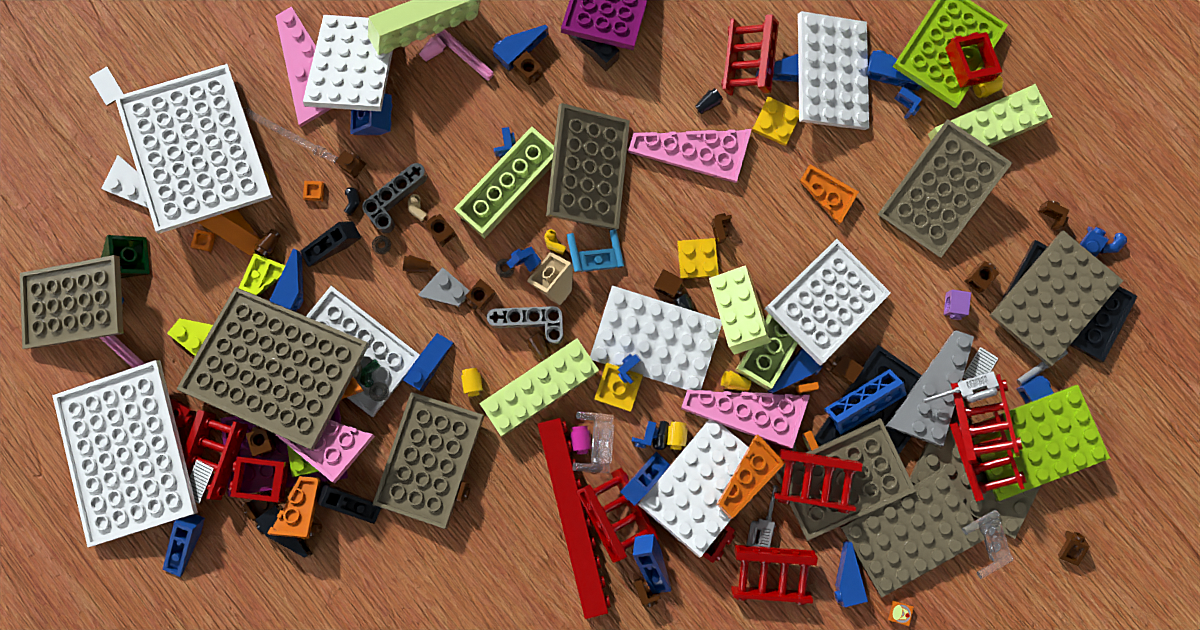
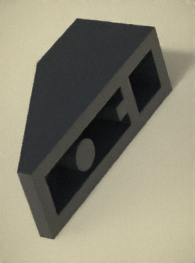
[567,34,620,71]
[300,221,361,267]
[317,482,381,524]
[255,505,313,558]

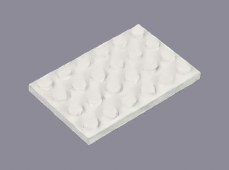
[798,11,869,130]
[303,15,393,111]
[765,239,891,365]
[590,285,722,390]
[306,286,420,417]
[638,420,748,558]

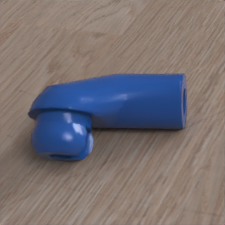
[1100,233,1127,254]

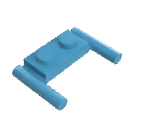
[567,229,625,272]

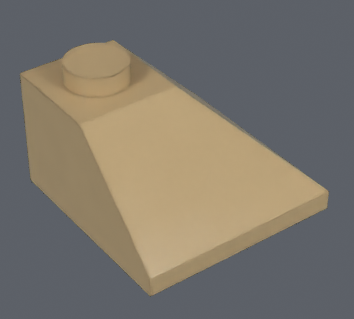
[527,252,573,305]

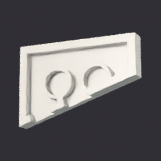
[101,155,148,208]

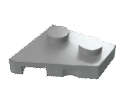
[418,267,470,307]

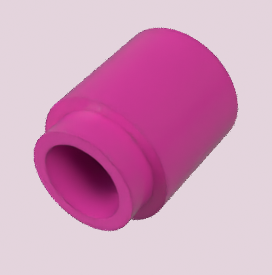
[571,426,592,455]

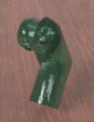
[360,359,381,388]

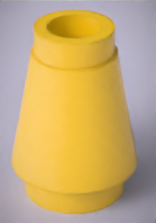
[721,370,751,391]

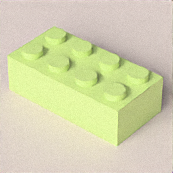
[709,265,771,355]
[735,313,798,390]

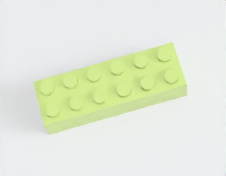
[368,0,481,55]
[928,84,1052,147]
[454,126,554,239]
[479,338,599,437]

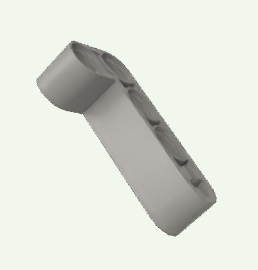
[487,306,563,345]

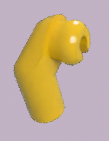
[544,229,567,255]

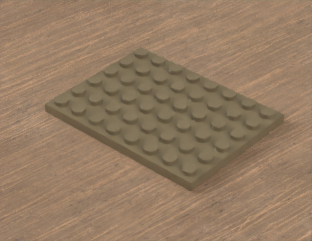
[177,287,370,451]

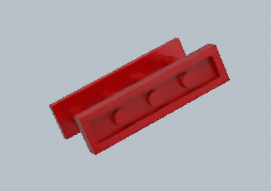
[721,14,779,96]
[951,374,1023,465]
[183,410,248,500]
[949,411,1027,502]
[774,449,863,514]
[576,467,658,563]
[731,545,818,605]

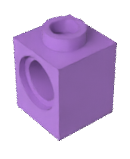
[943,290,971,320]

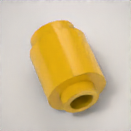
[973,75,1003,98]
[461,368,483,397]
[667,422,688,450]

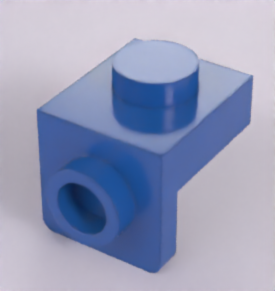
[894,87,922,119]
[493,127,516,158]
[1080,226,1109,257]
[507,247,541,272]
[618,354,642,384]
[631,421,659,449]

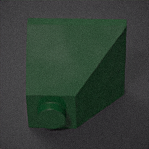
[101,235,150,278]

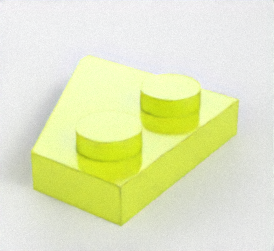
[239,253,285,296]
[167,318,213,356]

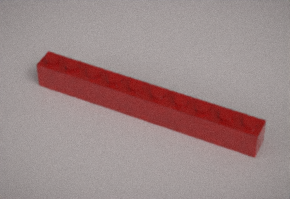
[537,418,611,619]

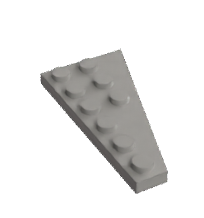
[885,330,974,447]

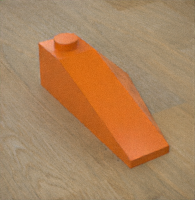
[197,209,261,257]

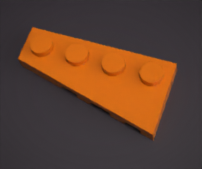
[717,434,785,519]

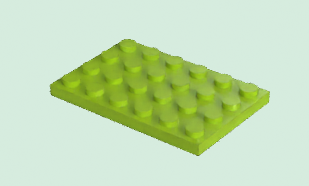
[892,0,1008,108]
[973,385,1111,501]

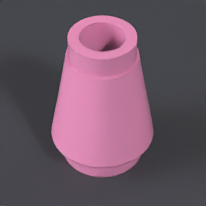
[419,35,446,62]

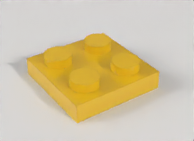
[752,96,799,146]
[677,238,719,279]
[594,363,643,412]

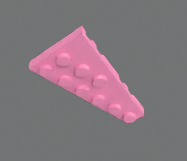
[276,7,332,127]
[628,129,752,183]
[681,390,810,450]
[275,420,375,484]

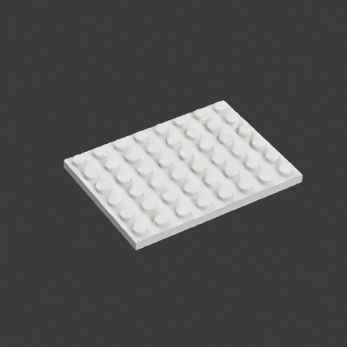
[115,64,273,234]
[52,360,198,547]

